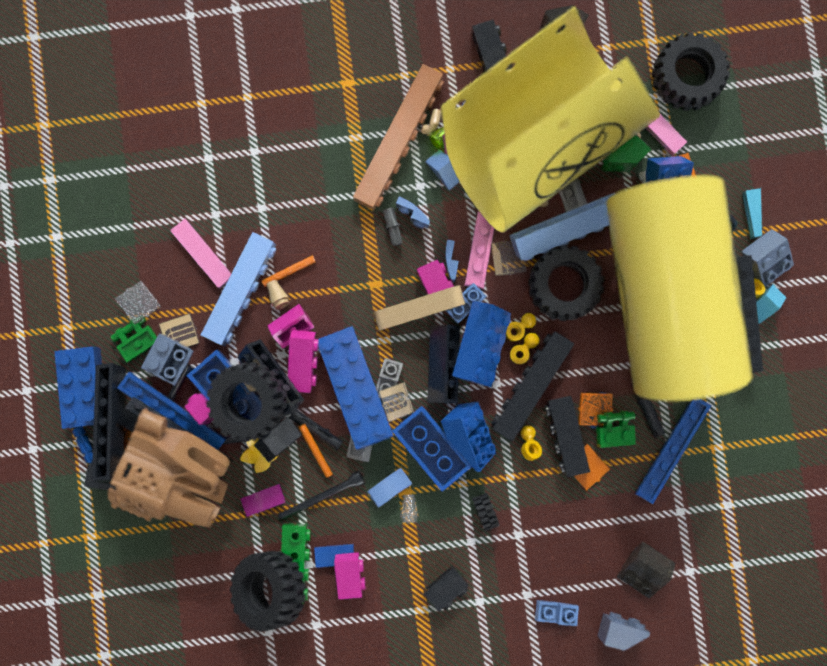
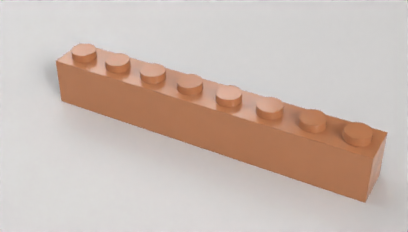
[353,64,444,211]

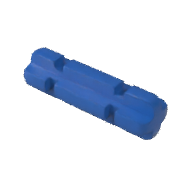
[72,427,93,464]

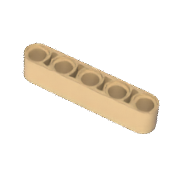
[373,285,465,330]

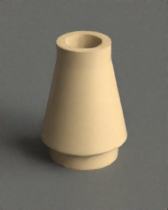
[267,280,289,310]

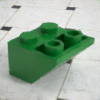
[600,135,651,172]

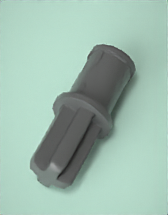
[382,208,403,246]

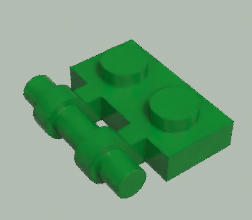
[110,315,157,363]
[596,410,636,448]

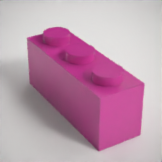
[288,330,319,393]

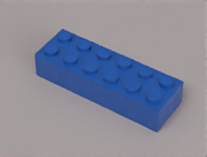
[318,326,394,450]

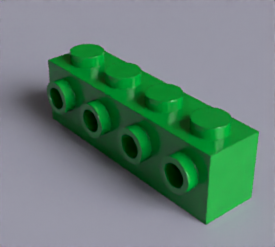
[281,523,311,604]

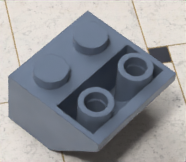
[741,229,794,286]
[141,333,194,386]
[597,612,650,650]

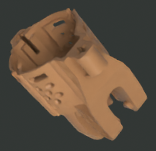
[108,408,230,528]

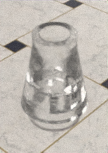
[400,495,419,523]

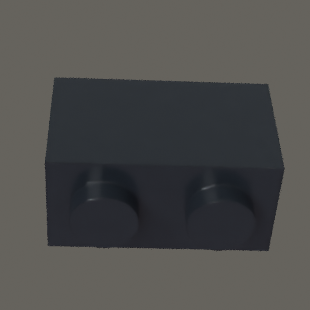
[254,417,302,463]
[423,565,469,612]

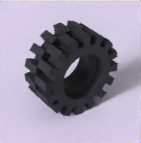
[472,493,500,532]

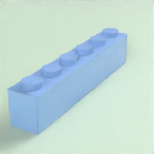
[510,193,615,261]
[201,232,276,346]

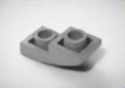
[376,358,403,402]

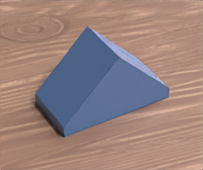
[425,150,460,190]

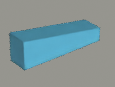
[742,188,762,239]

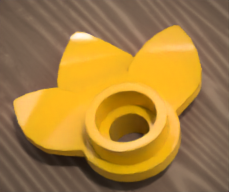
[240,439,278,473]

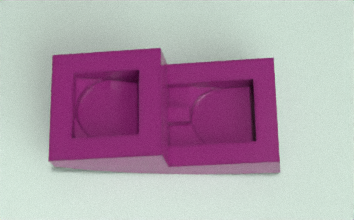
[240,484,286,517]

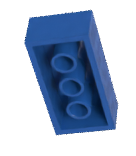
[452,301,511,387]
[54,346,102,429]
[187,350,261,420]
[392,406,472,492]

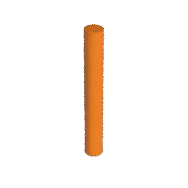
[261,255,316,287]
[298,424,333,478]

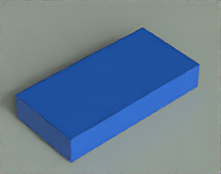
[314,544,354,568]

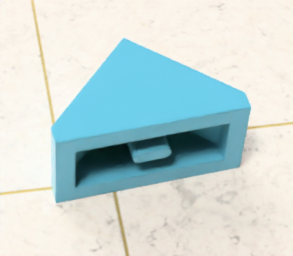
[756,284,786,324]

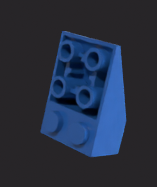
[645,156,694,184]
[441,402,496,472]

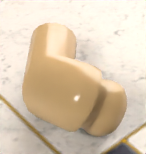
[421,109,441,136]

